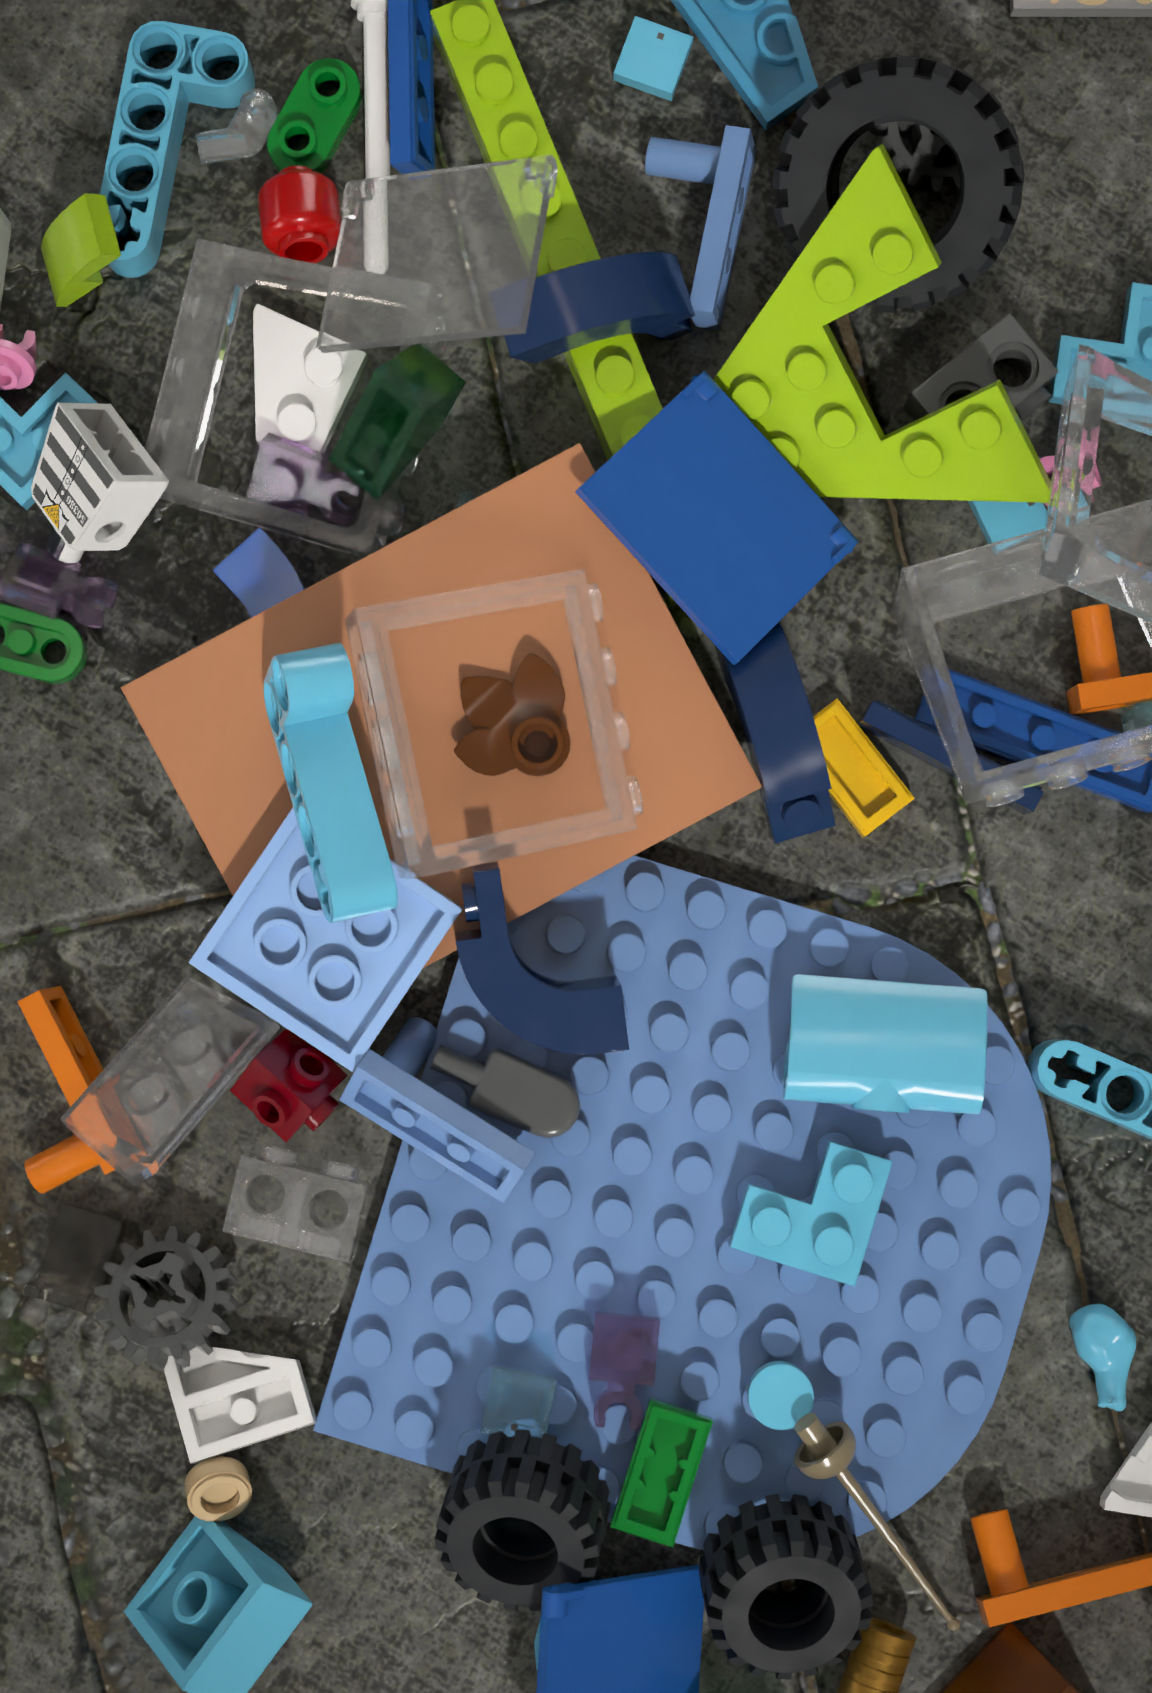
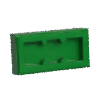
[610,1397,713,1548]

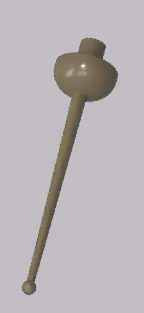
[794,1413,960,1631]

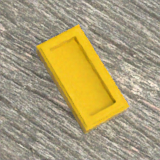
[813,698,915,838]

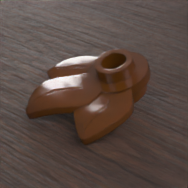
[454,653,570,776]

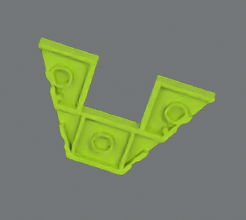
[713,143,1057,503]

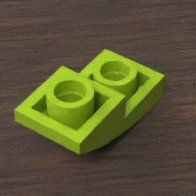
[41,193,121,307]

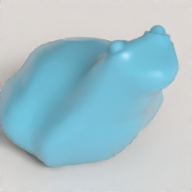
[1069,1304,1136,1411]

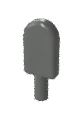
[430,1045,580,1138]

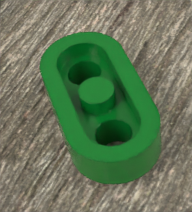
[267,58,362,173]
[0,603,88,684]

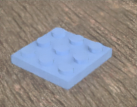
[189,808,463,1072]

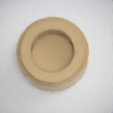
[184,1456,252,1522]

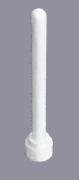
[351,0,392,279]

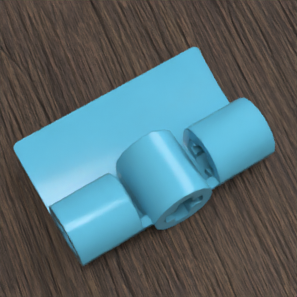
[783,974,987,1115]

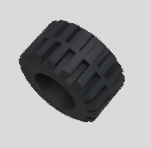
[435,1429,611,1611]
[699,1494,873,1679]

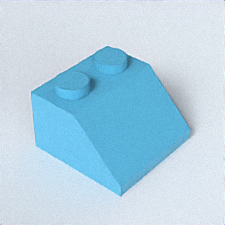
[123,1516,313,1693]

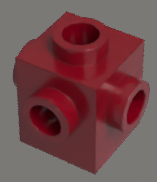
[230,1028,348,1143]

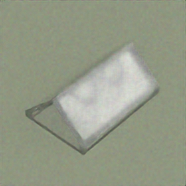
[60,976,280,1187]

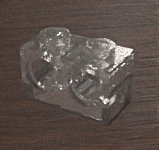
[222,1144,372,1262]

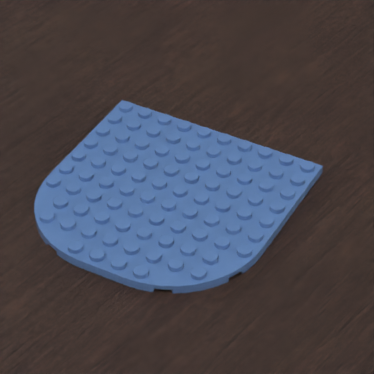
[313,856,1052,1550]

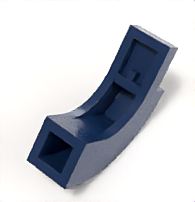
[492,252,695,364]
[716,622,836,844]
[454,862,629,1055]

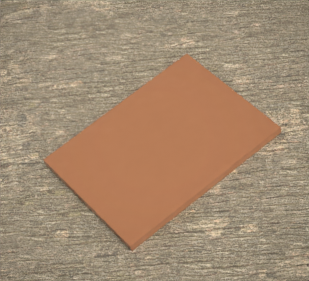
[120,443,762,968]

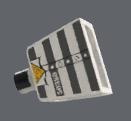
[31,402,169,563]

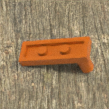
[1066,604,1152,715]
[17,986,147,1194]
[970,1508,1152,1627]

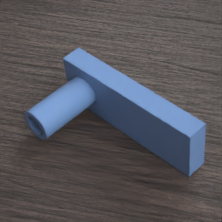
[645,125,756,331]
[339,1017,536,1203]

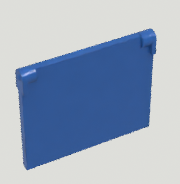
[575,370,859,665]
[536,1564,704,1693]

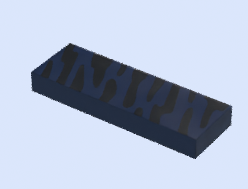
[858,700,1044,815]

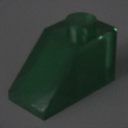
[328,341,466,500]

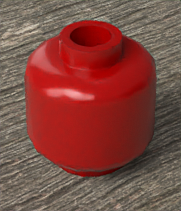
[258,165,343,266]

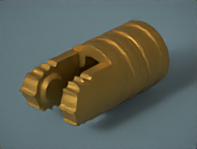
[837,1617,917,1693]

